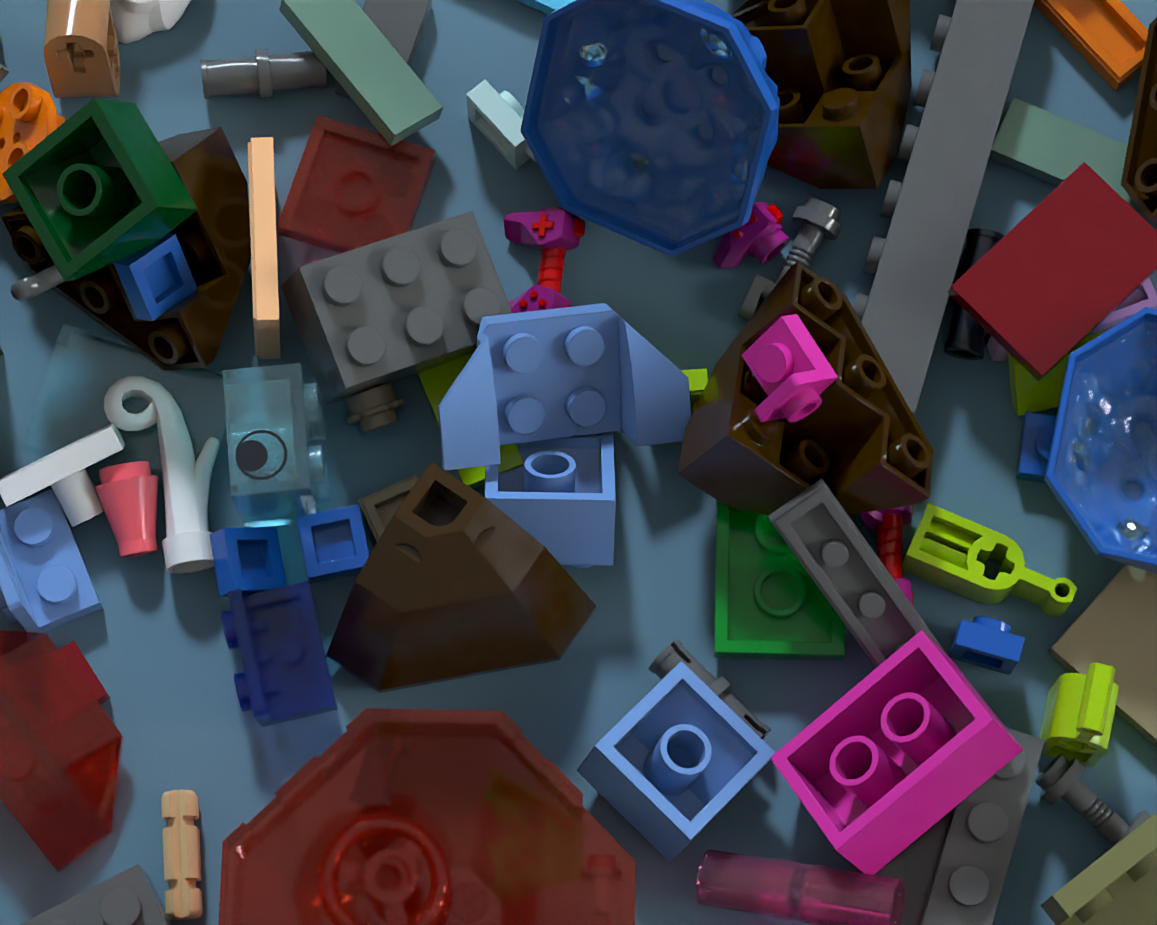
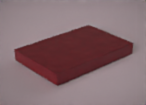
[948,162,1157,382]

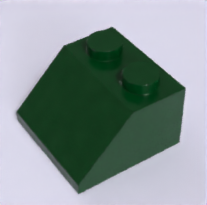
[2,98,198,281]

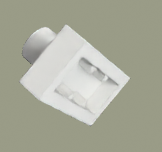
[0,423,126,527]

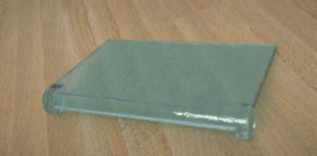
[23,324,244,488]

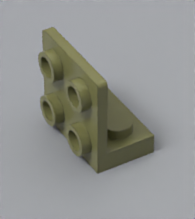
[1040,813,1157,925]

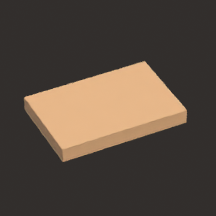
[248,137,281,360]

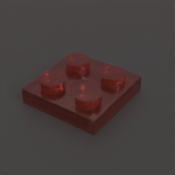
[277,115,436,253]

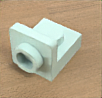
[466,79,536,169]

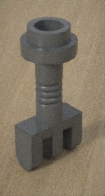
[738,198,842,320]
[1035,754,1151,858]

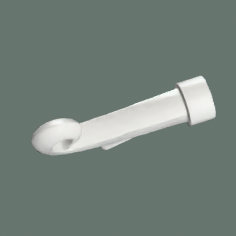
[104,376,220,574]

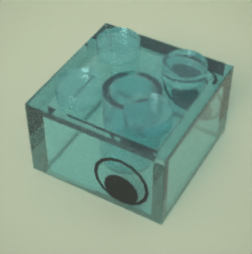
[222,363,331,527]

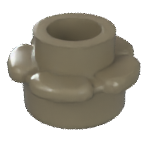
[344,383,405,433]

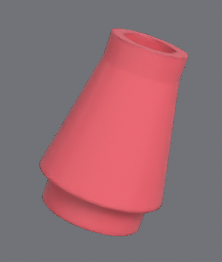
[95,461,158,558]

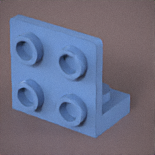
[0,489,103,638]

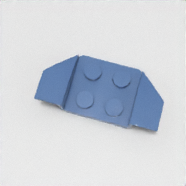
[438,303,691,471]

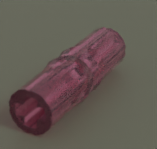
[696,849,905,925]

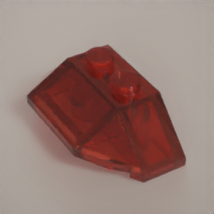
[0,630,124,872]

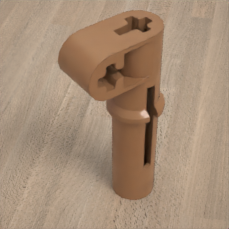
[43,0,121,98]

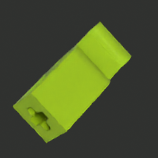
[901,503,1077,617]
[1039,662,1119,767]

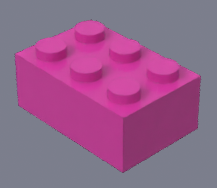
[770,630,1023,878]

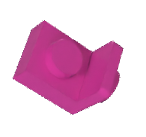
[741,314,838,422]

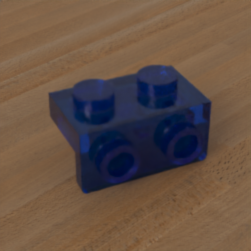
[221,581,338,727]

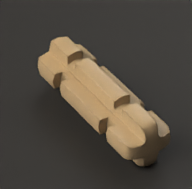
[161,789,203,920]

